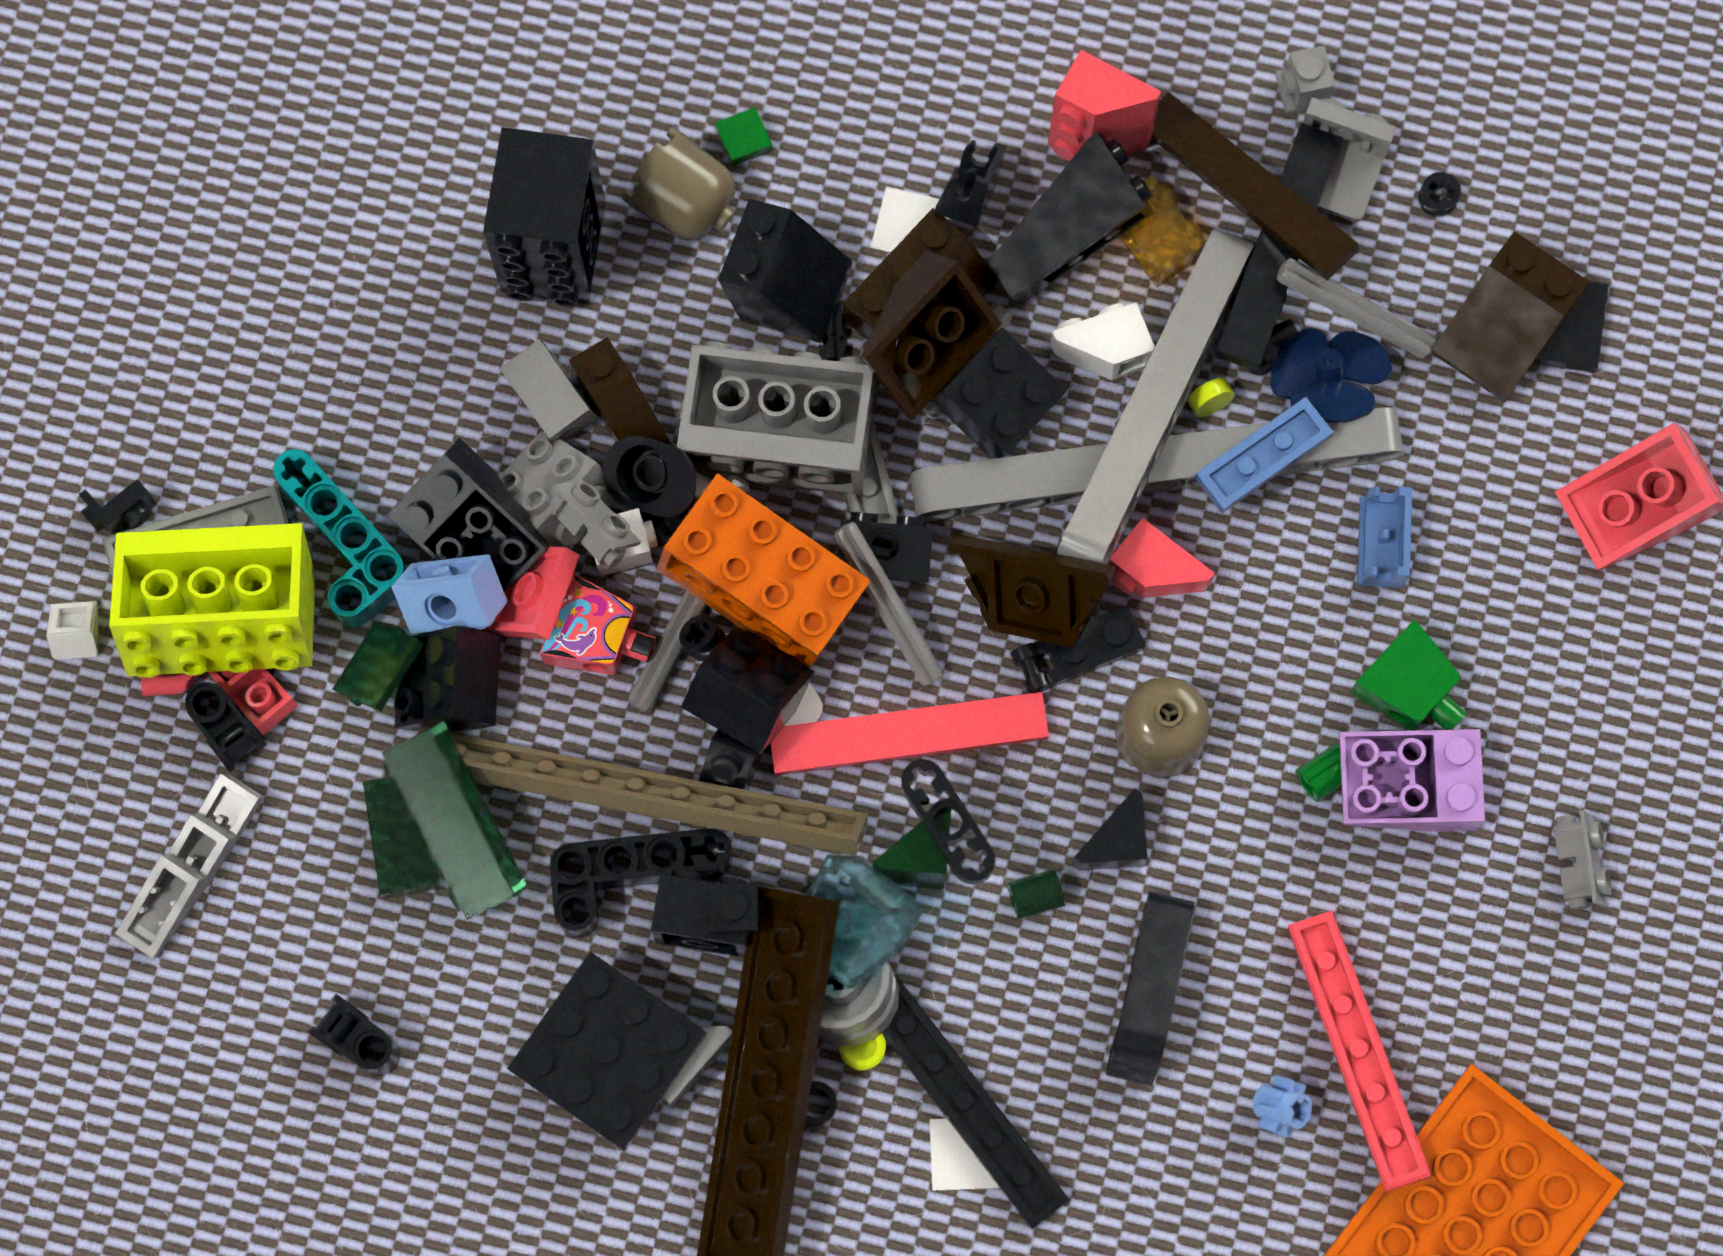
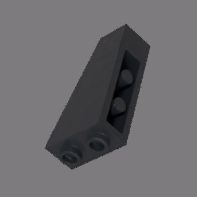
[988,132,1155,304]

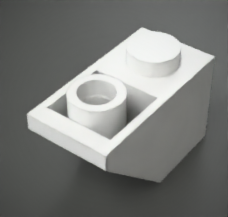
[1051,302,1155,380]

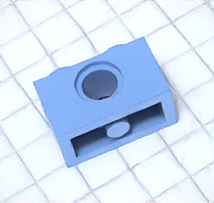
[391,554,508,634]

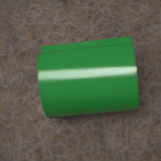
[1295,743,1341,802]

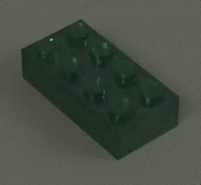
[363,772,441,899]

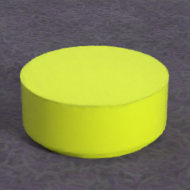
[1188,378,1235,418]
[839,1033,886,1071]

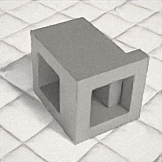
[1275,45,1335,115]

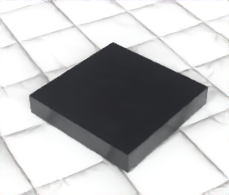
[1535,281,1609,373]

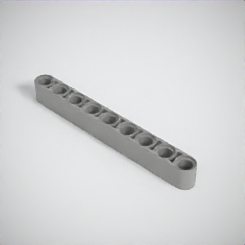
[1057,229,1256,564]

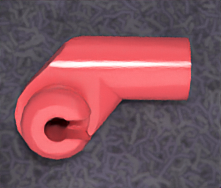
[141,673,199,697]

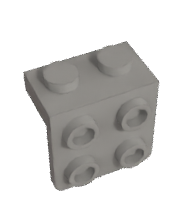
[1303,97,1396,222]
[499,431,615,550]

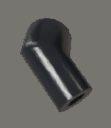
[1249,318,1300,376]

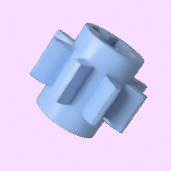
[1253,1075,1312,1138]

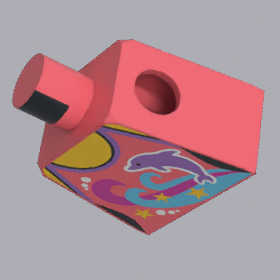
[540,574,656,675]

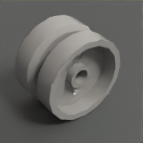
[819,929,899,1046]

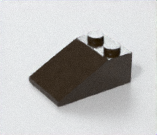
[1431,231,1590,403]
[860,250,1002,420]

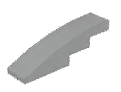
[115,772,264,959]

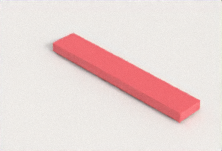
[770,692,1049,776]
[1288,910,1431,1193]

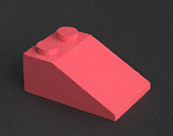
[1555,423,1723,571]

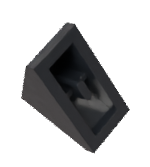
[1072,788,1148,871]

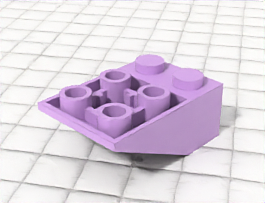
[1339,729,1485,832]

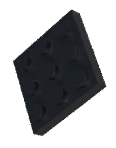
[507,951,707,1152]

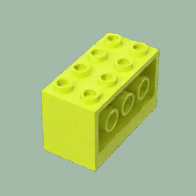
[109,523,316,678]

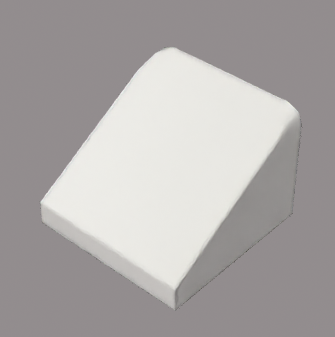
[46,601,99,660]

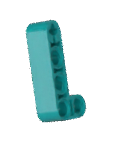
[273,449,406,628]

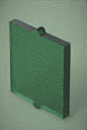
[332,622,424,712]

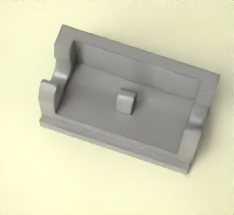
[499,339,600,442]

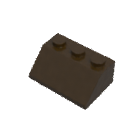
[843,208,999,341]

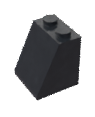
[718,198,853,343]

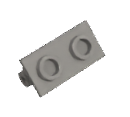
[550,479,641,568]
[1553,810,1612,910]

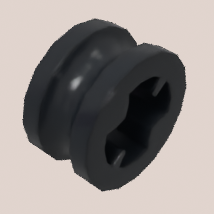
[1418,172,1461,217]
[679,615,726,661]

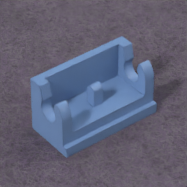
[1357,487,1412,588]

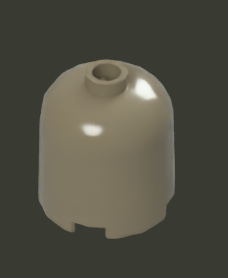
[622,127,736,240]
[1115,676,1211,779]

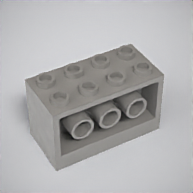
[677,341,877,496]

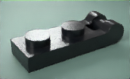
[1010,605,1146,694]

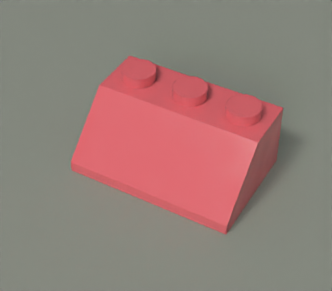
[1048,50,1161,161]

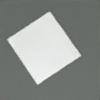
[870,186,952,252]
[929,1119,999,1190]

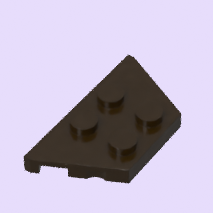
[948,534,1115,647]

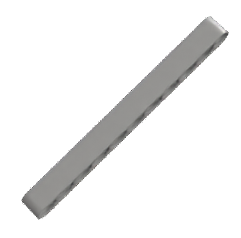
[910,407,1404,522]

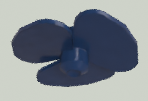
[1270,328,1392,423]

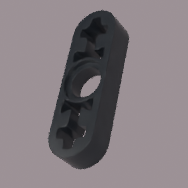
[901,759,995,885]

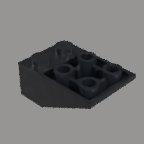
[387,438,548,592]

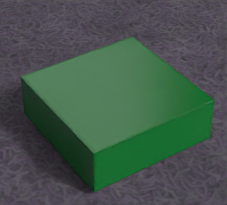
[715,107,773,166]

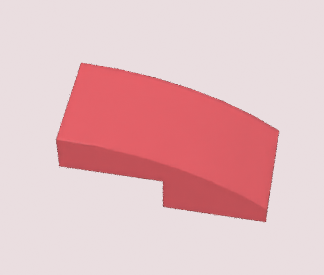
[208,669,298,736]

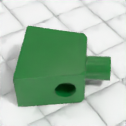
[1350,620,1467,731]

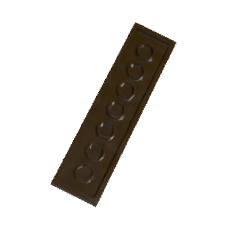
[697,886,840,1256]

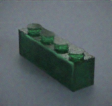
[382,721,528,920]

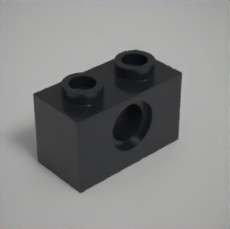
[838,512,933,583]

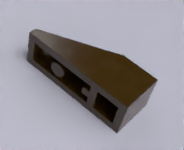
[569,337,672,444]

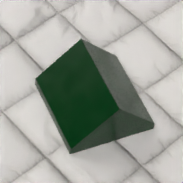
[873,809,951,889]

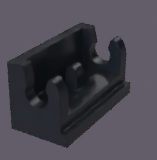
[934,140,1007,227]

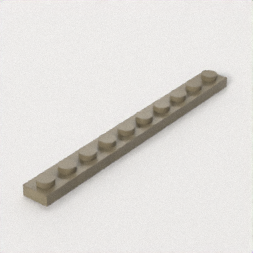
[406,727,868,856]

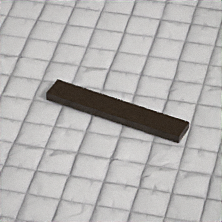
[1151,92,1359,281]

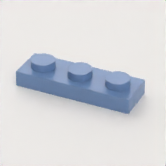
[1195,397,1334,514]

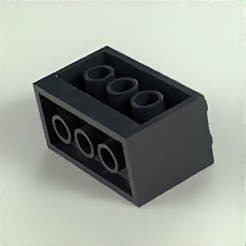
[483,127,606,307]

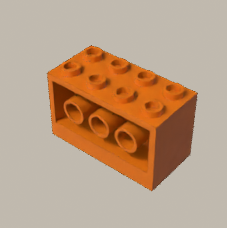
[656,473,871,668]

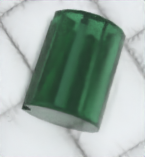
[1007,868,1065,920]

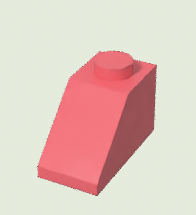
[1108,518,1215,598]

